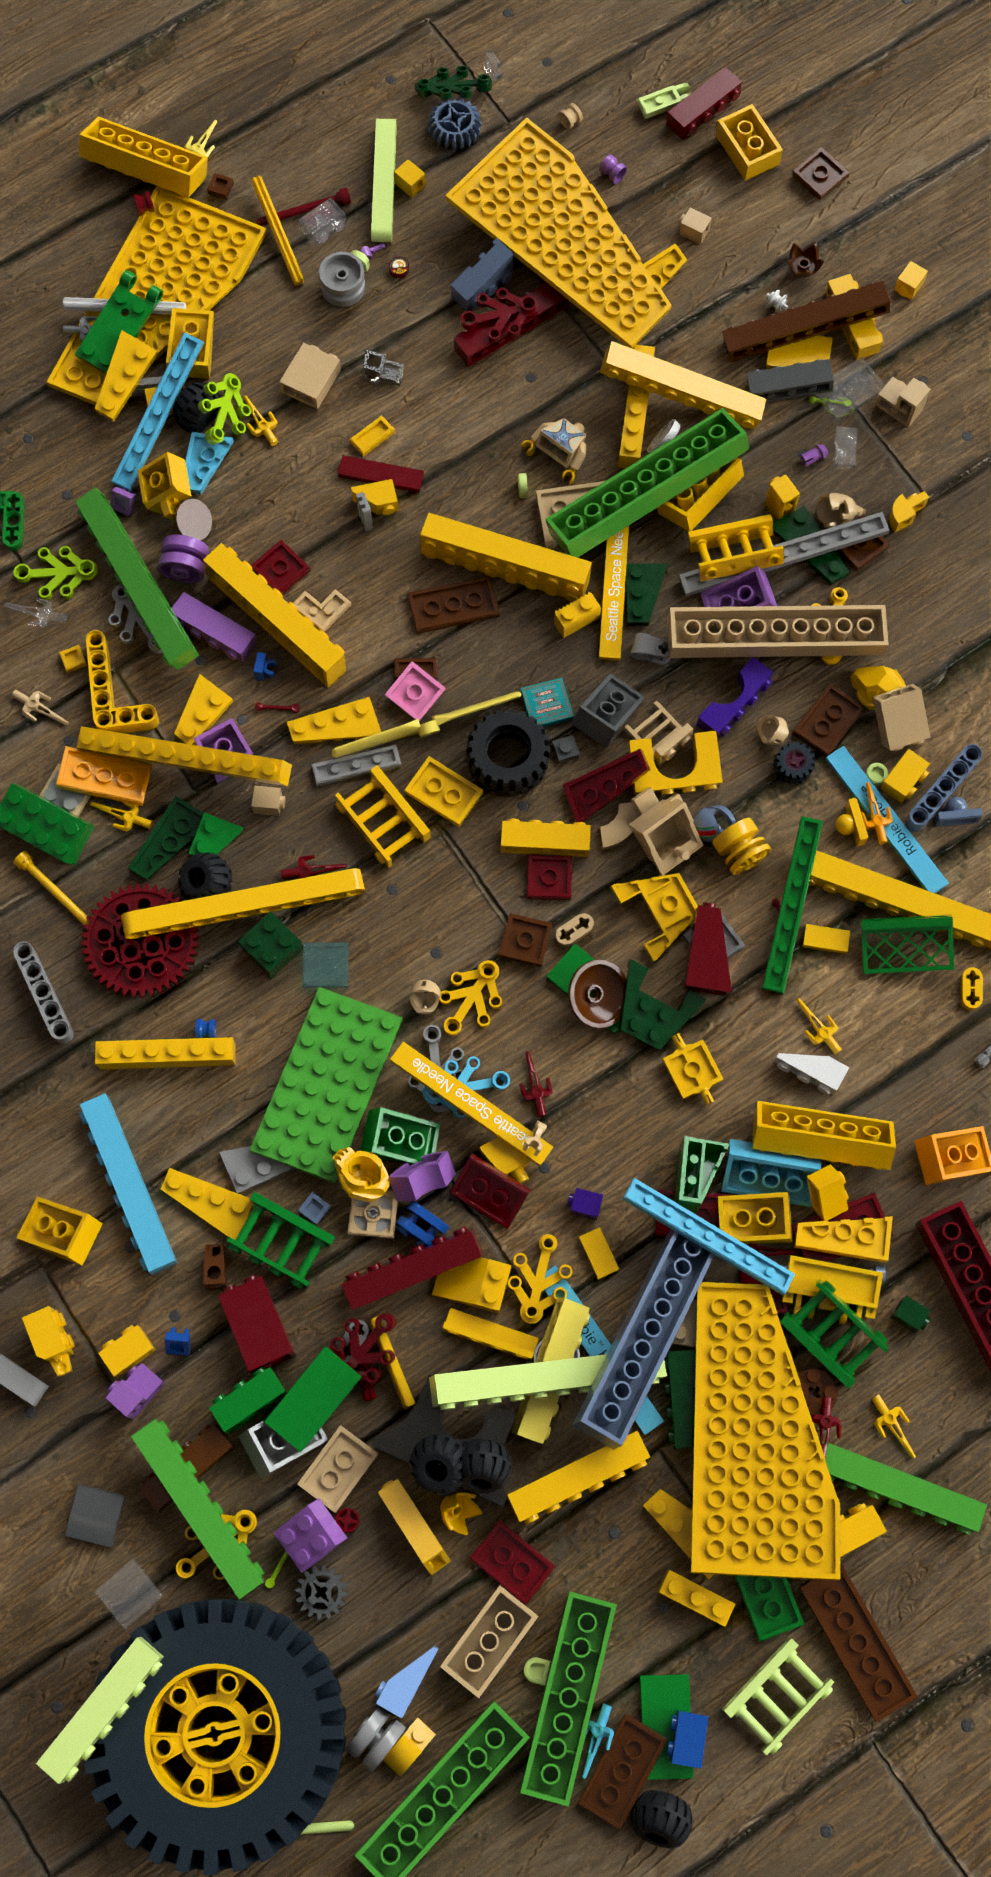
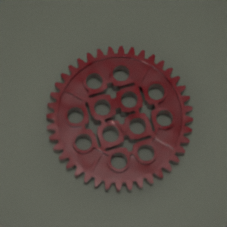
[81,883,200,999]

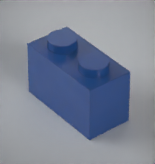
[667,1710,708,1768]

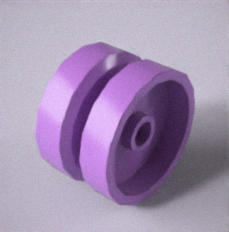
[157,534,209,583]

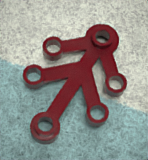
[460,288,539,343]
[330,1313,396,1383]

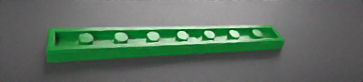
[762,816,823,994]

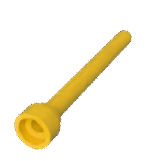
[13,851,90,925]

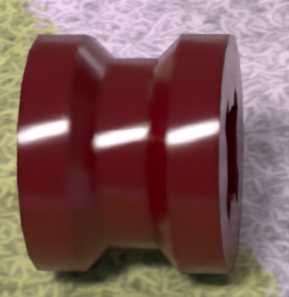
[133,191,155,216]
[335,1508,360,1533]

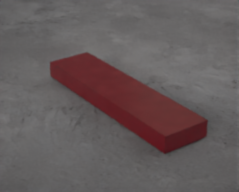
[338,455,424,493]

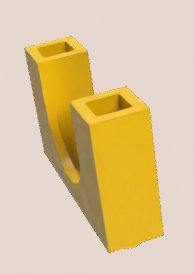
[627,731,723,796]

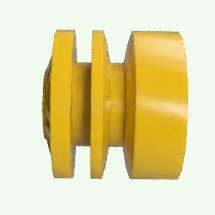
[712,818,772,875]

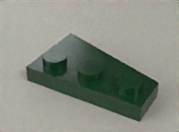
[626,563,668,626]

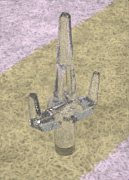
[4,598,67,627]

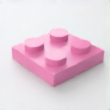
[385,661,446,722]

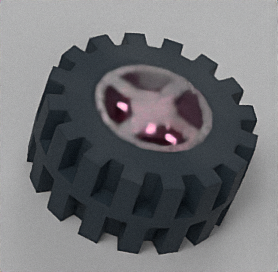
[774,742,815,784]

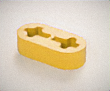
[960,967,983,1011]

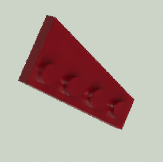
[563,749,650,823]

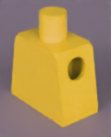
[479,1137,531,1184]

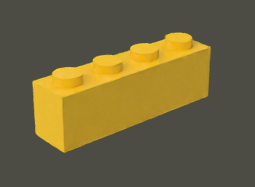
[825,274,883,360]
[501,818,591,857]

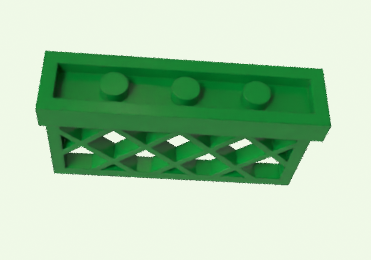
[861,915,955,974]

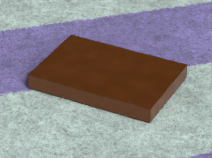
[792,683,865,757]

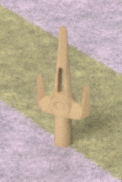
[12,690,68,725]

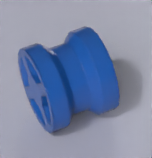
[195,1019,216,1038]

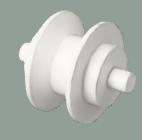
[766,290,788,313]

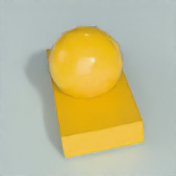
[835,798,868,847]

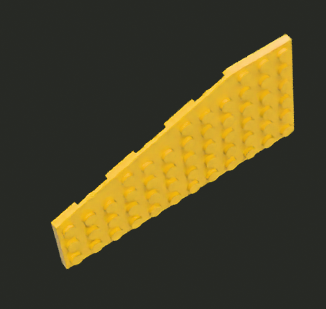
[445,117,672,348]
[47,186,267,406]

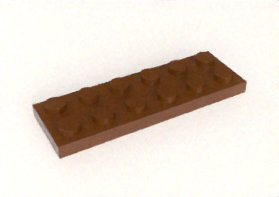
[799,1564,918,1722]

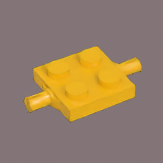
[662,1033,724,1106]

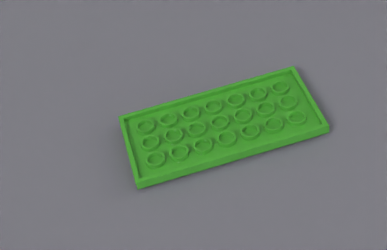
[250,987,403,1184]

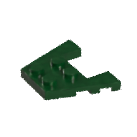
[618,959,706,1050]

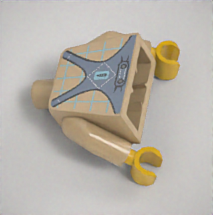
[521,419,586,485]

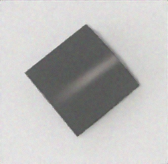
[65,1484,126,1547]

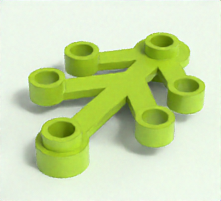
[198,373,251,445]
[13,546,98,601]

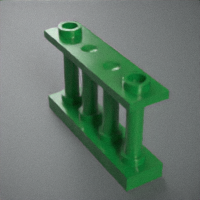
[780,1278,888,1389]

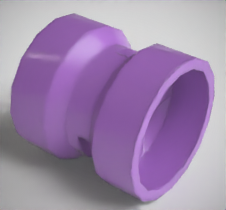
[599,154,627,184]

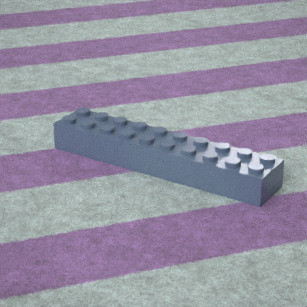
[572,1228,714,1450]

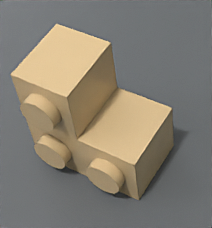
[875,377,931,428]

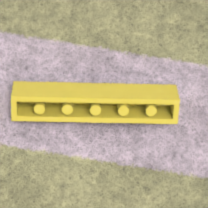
[510,1297,590,1444]

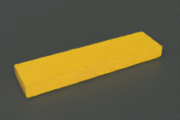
[369,1316,415,1410]

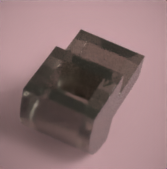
[361,350,404,386]

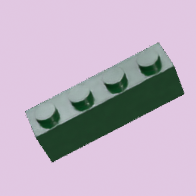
[664,1350,696,1450]

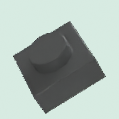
[552,735,580,763]

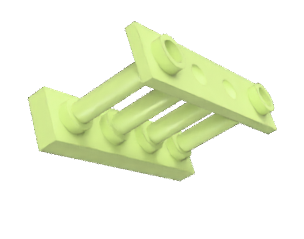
[722,1638,834,1755]

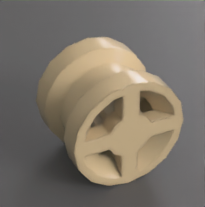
[558,103,583,130]

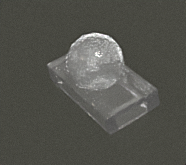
[834,426,857,469]

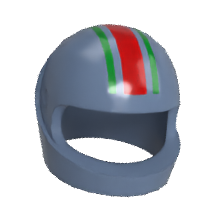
[693,805,736,842]

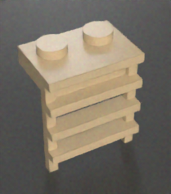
[624,700,694,766]

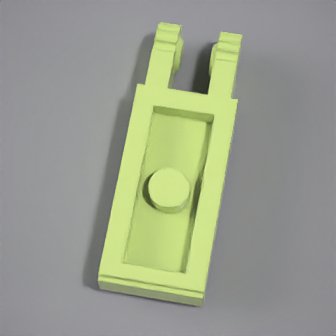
[637,83,691,119]

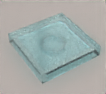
[303,942,349,988]

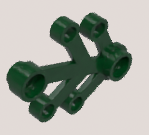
[415,66,492,100]

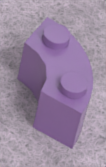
[388,1151,456,1202]

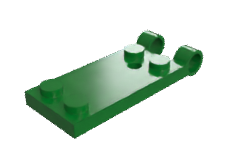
[75,270,164,374]

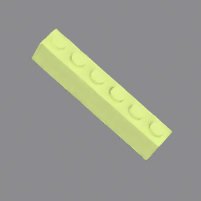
[36,1637,164,1784]

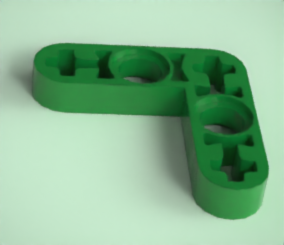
[0,491,25,552]

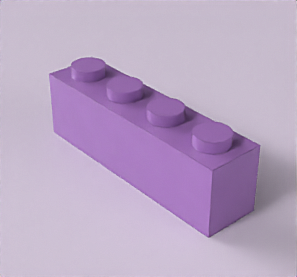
[172,592,257,662]

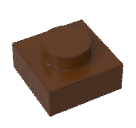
[207,173,234,200]

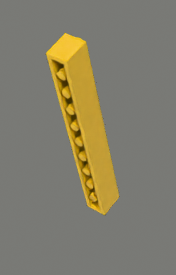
[77,726,292,787]
[809,851,991,949]

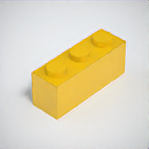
[657,1570,735,1627]

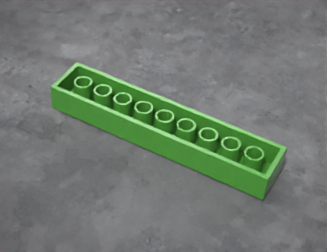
[545,408,749,558]

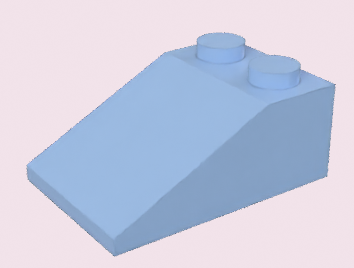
[375,1646,439,1718]

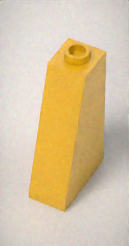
[378,1479,451,1575]

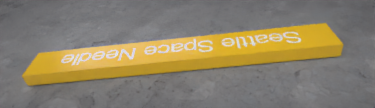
[599,526,629,661]
[390,1042,553,1167]

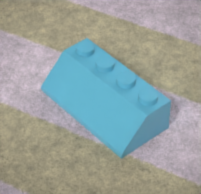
[721,1139,821,1207]

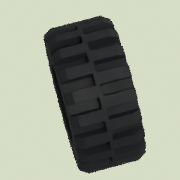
[467,709,550,797]

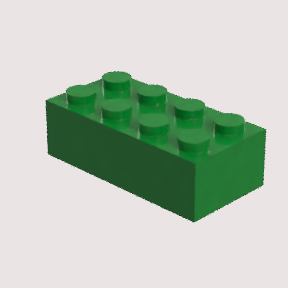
[0,783,95,865]

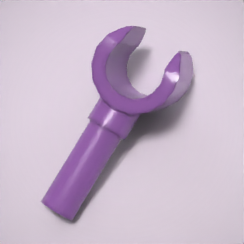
[360,242,385,262]

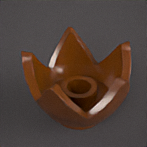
[787,242,824,278]

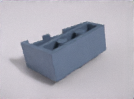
[451,238,513,311]

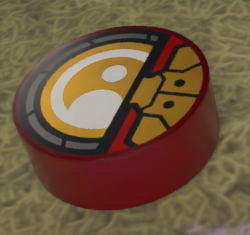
[389,256,409,278]

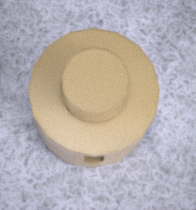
[756,715,789,746]
[409,980,441,1014]

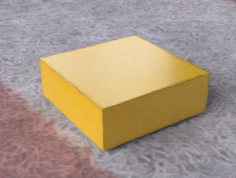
[59,645,87,673]

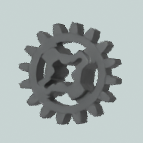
[295,1565,348,1620]

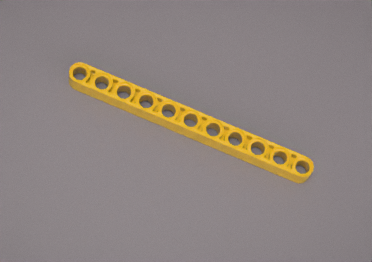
[121,868,365,939]

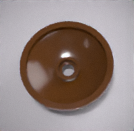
[568,960,626,1028]

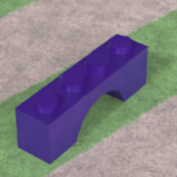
[696,657,773,740]

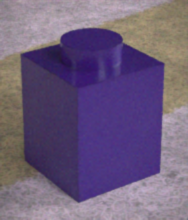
[567,1188,603,1220]

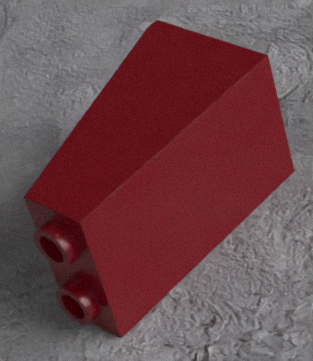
[683,902,732,996]
[218,1275,296,1374]

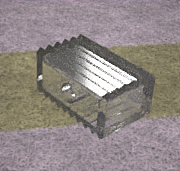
[298,198,346,246]

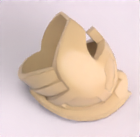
[816,493,866,528]

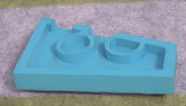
[185,432,234,495]

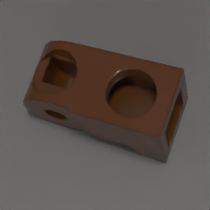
[203,1244,227,1290]

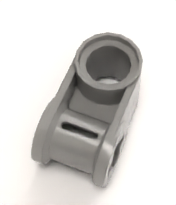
[631,633,671,665]

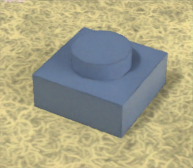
[298,1192,331,1225]

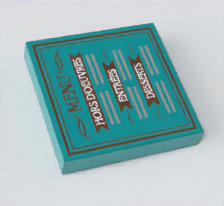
[521,678,574,727]

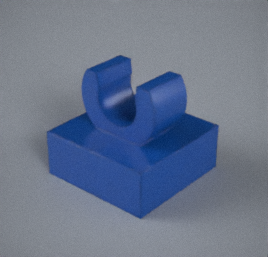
[253,652,277,681]
[165,1327,191,1356]

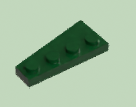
[773,506,850,585]
[128,796,203,881]

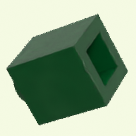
[891,1295,930,1333]

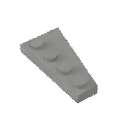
[219,1146,294,1194]

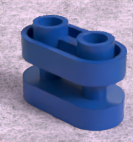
[396,1201,450,1247]

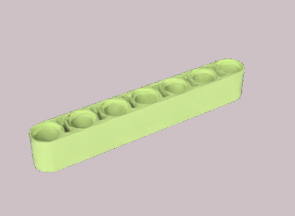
[371,118,397,242]

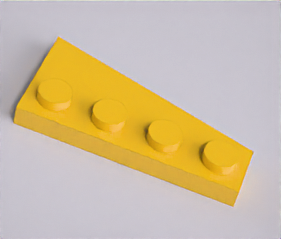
[643,243,687,290]
[287,697,381,744]
[161,1168,253,1240]
[794,1216,893,1263]

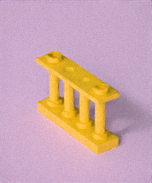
[688,514,784,582]
[335,765,431,868]

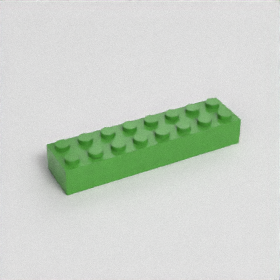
[520,1591,617,1807]
[355,1700,530,1877]

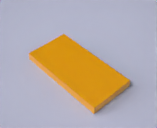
[56,746,152,806]

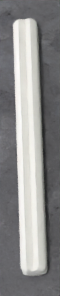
[63,297,186,314]

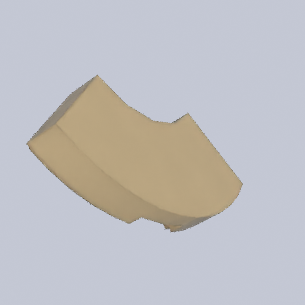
[600,802,640,850]

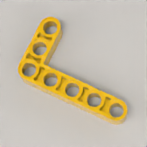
[86,630,159,734]

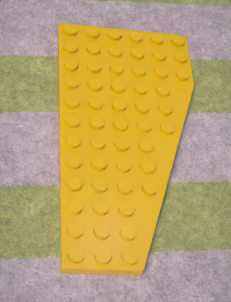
[691,1282,840,1581]

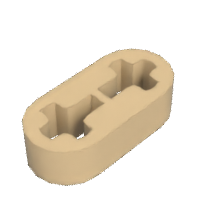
[555,913,594,947]

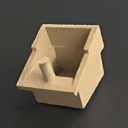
[629,799,704,876]

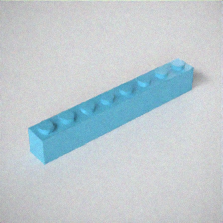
[79,1093,178,1275]

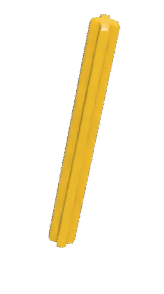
[251,176,304,286]

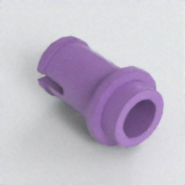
[800,444,828,467]

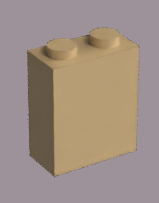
[280,342,341,409]
[873,684,931,751]

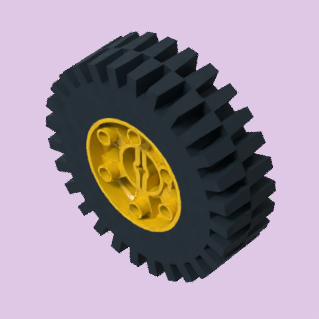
[84,1599,346,1875]

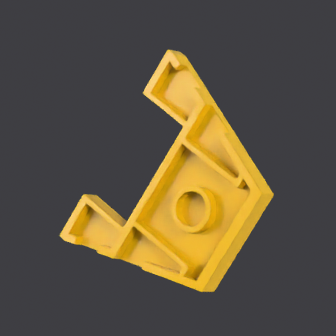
[611,873,698,963]

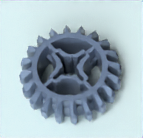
[428,97,481,151]

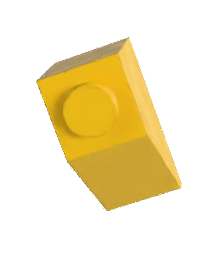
[351,479,398,515]

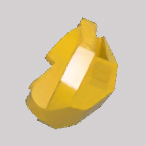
[850,666,906,710]
[332,1147,390,1202]

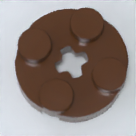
[798,1368,838,1416]

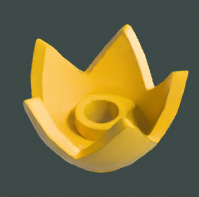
[440,1492,483,1535]

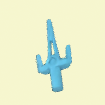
[582,1703,614,1779]

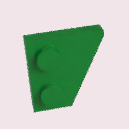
[188,812,244,856]

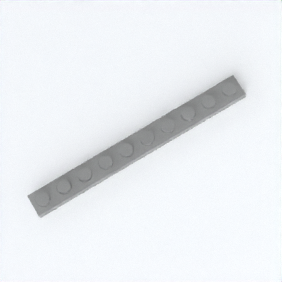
[679,512,889,597]

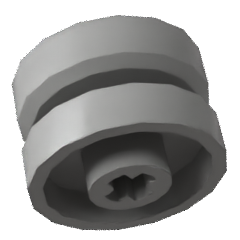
[319,251,366,307]
[345,1706,406,1773]

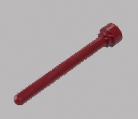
[256,187,351,226]

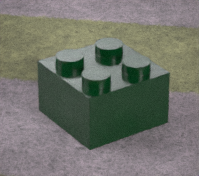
[238,911,304,979]

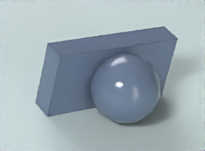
[934,797,983,827]

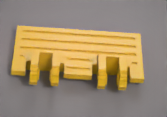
[782,1255,883,1325]

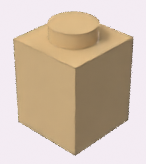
[678,208,712,245]
[252,786,285,816]

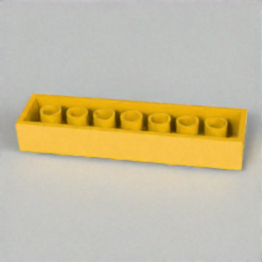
[420,513,592,602]
[203,543,346,688]

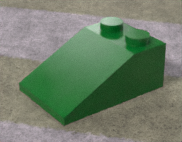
[361,1107,441,1165]

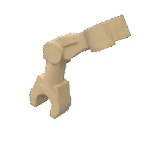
[523,1120,547,1156]

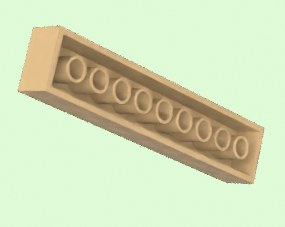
[667,605,889,658]

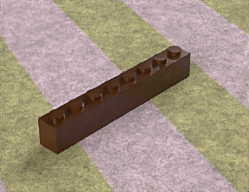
[722,281,890,363]

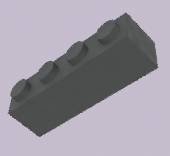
[747,359,834,403]

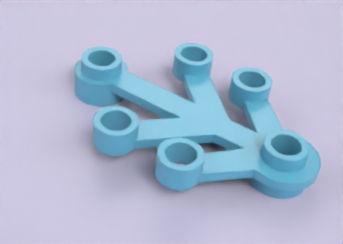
[423,1056,510,1119]

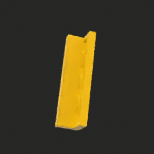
[443,1308,539,1361]

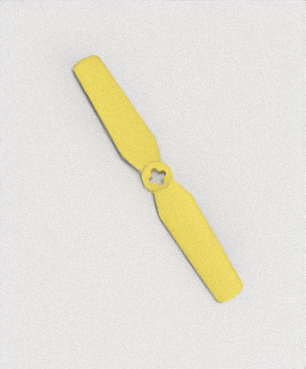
[331,692,521,758]

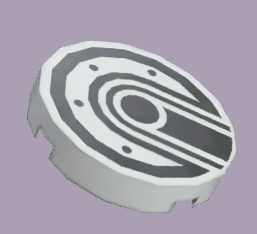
[647,419,680,454]

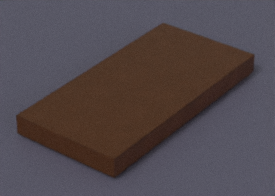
[407,576,500,634]
[577,1713,668,1831]

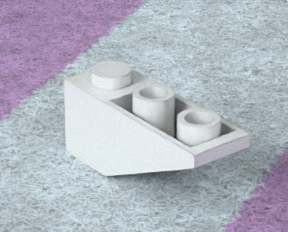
[774,1053,849,1095]

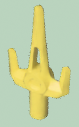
[184,120,217,157]

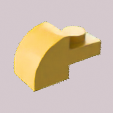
[889,491,929,533]
[383,1717,436,1776]

